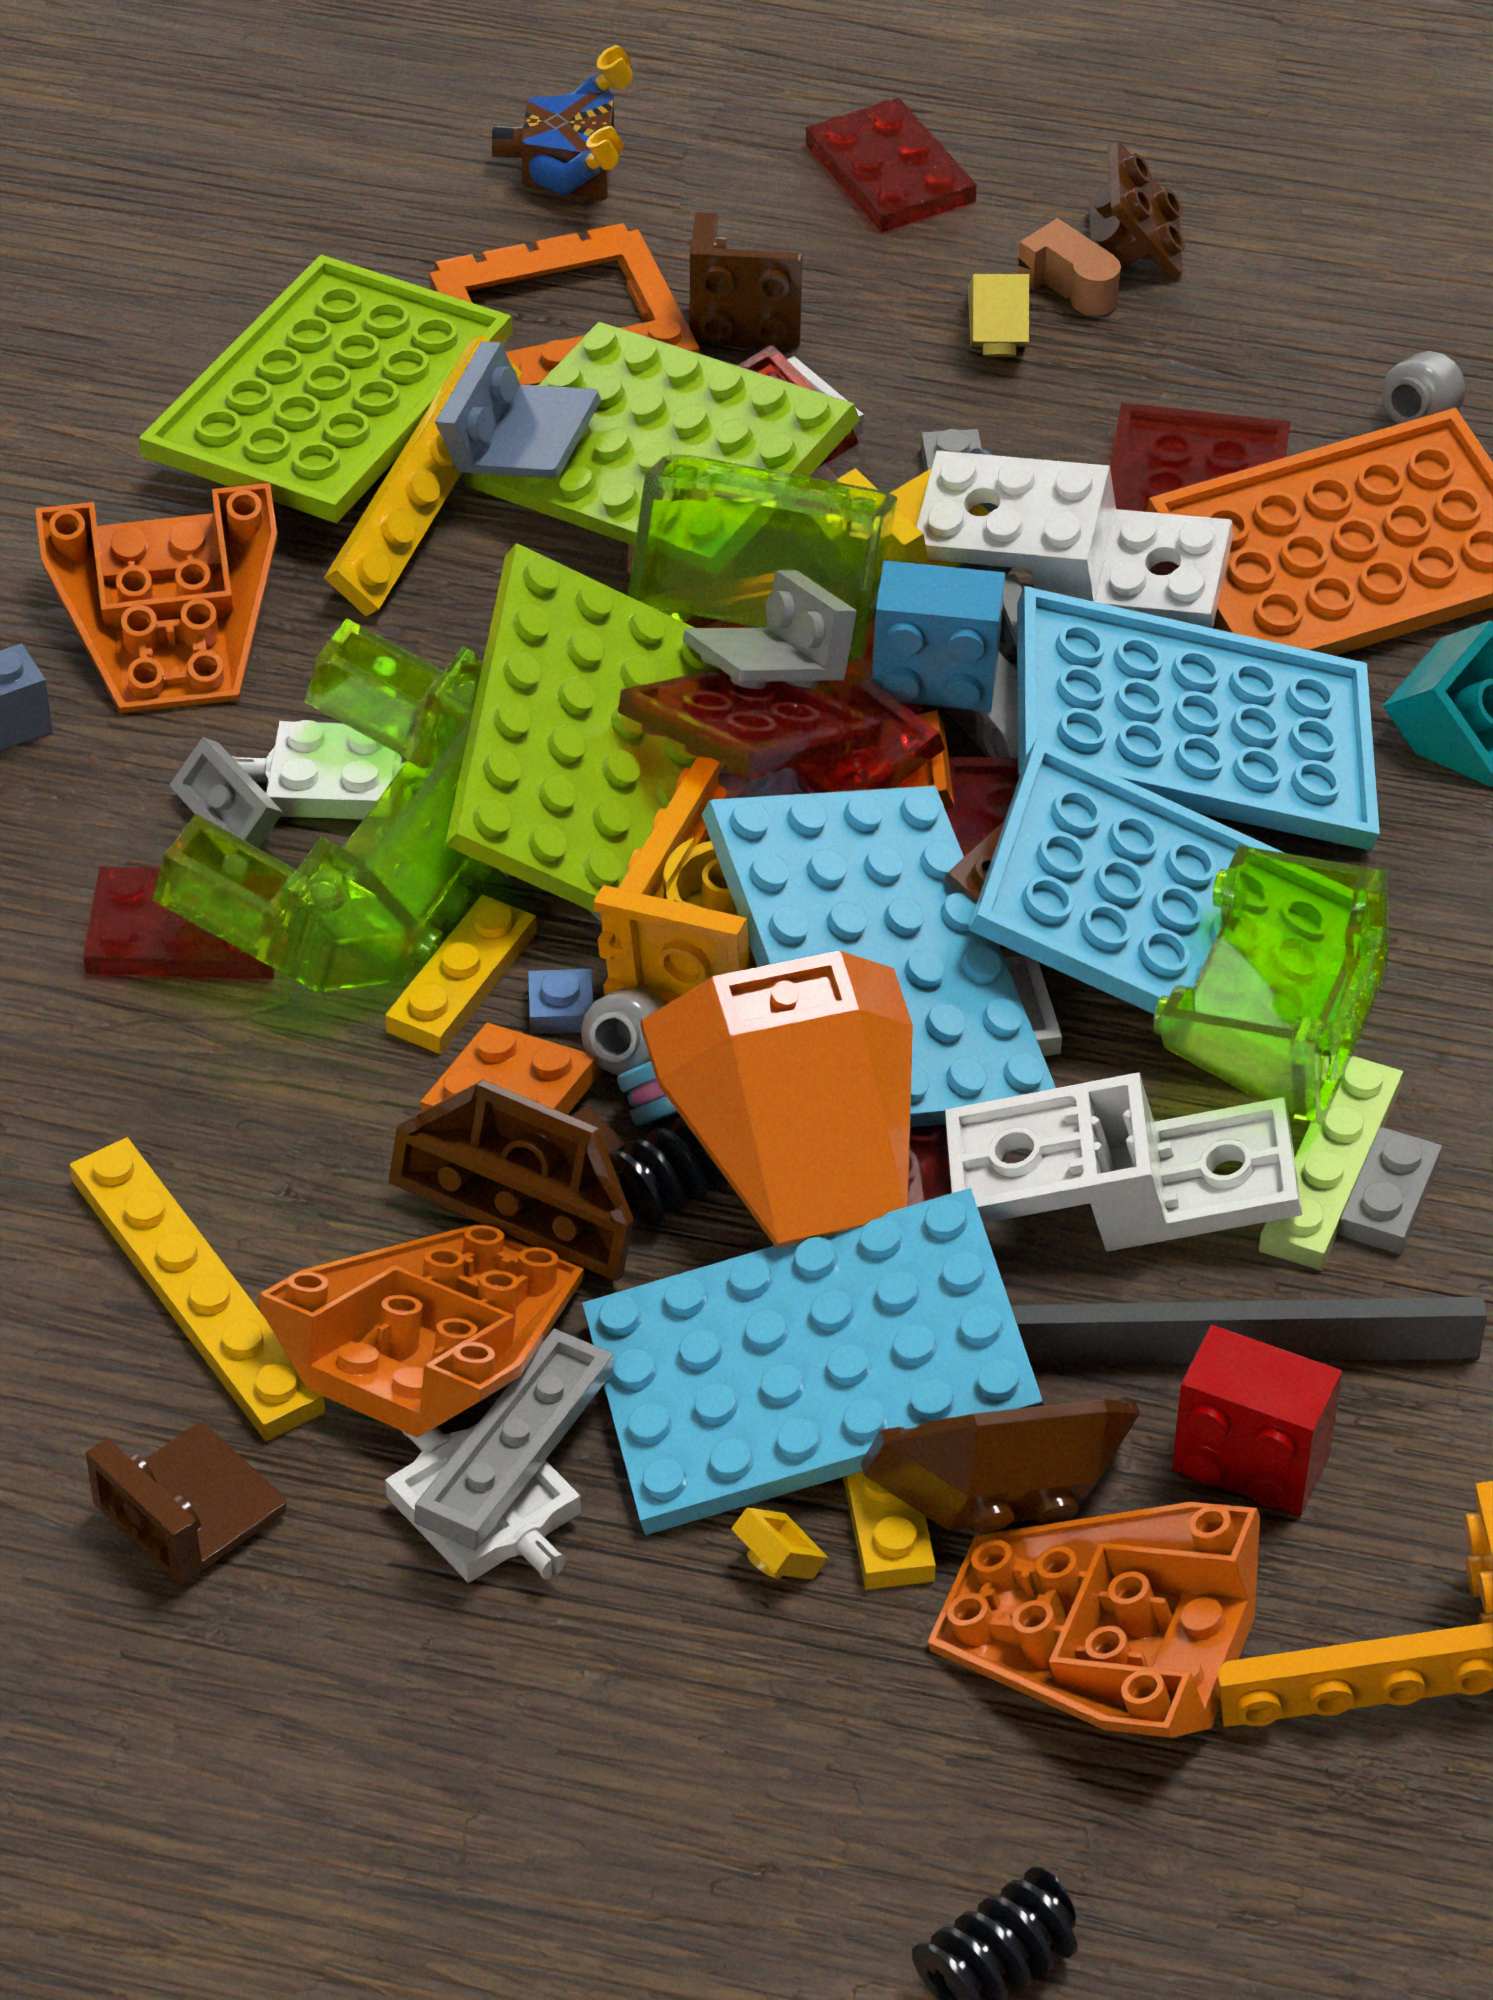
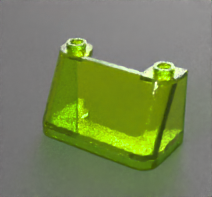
[628,454,897,663]
[1154,845,1389,1125]

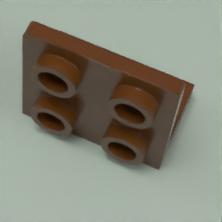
[689,212,803,347]
[85,1422,287,1586]

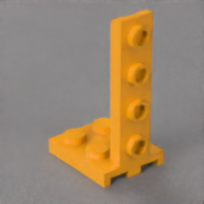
[593,746,752,1004]
[1218,1481,1493,1727]

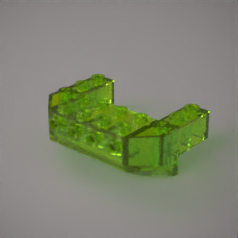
[153,618,494,992]

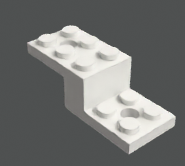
[916,450,1234,628]
[945,1072,1303,1252]

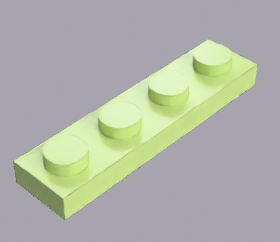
[1259,1053,1403,1271]

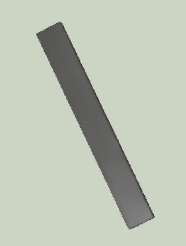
[1011,1297,1487,1366]

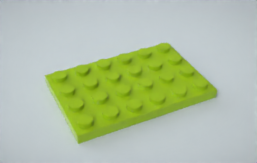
[138,255,513,523]
[461,322,860,576]
[445,543,722,915]

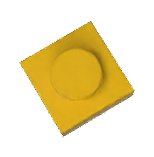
[731,1507,829,1579]

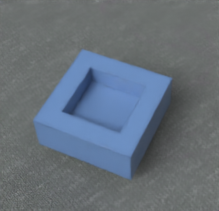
[528,969,593,1035]

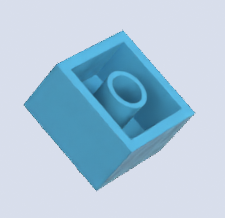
[871,560,1005,712]

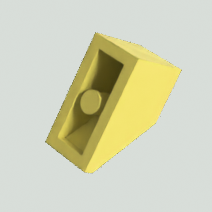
[968,274,1029,357]

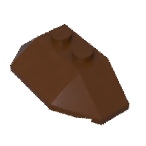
[388,1079,634,1282]
[861,1399,1140,1533]

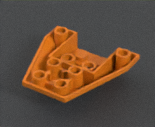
[35,483,278,714]
[640,951,913,1249]
[258,1224,584,1438]
[927,1502,1260,1738]

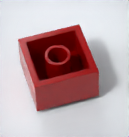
[1171,1325,1342,1516]

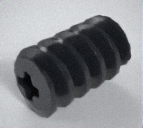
[608,1117,729,1223]
[912,1866,1078,2000]

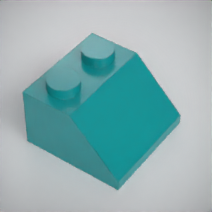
[1383,620,1493,787]

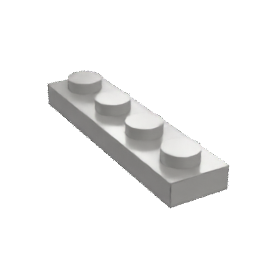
[414,1328,614,1550]

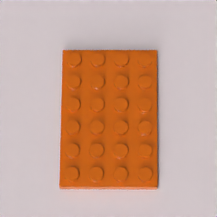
[1146,407,1493,656]

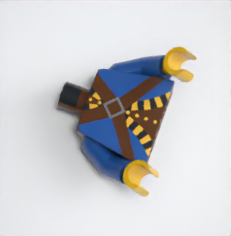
[492,45,632,198]

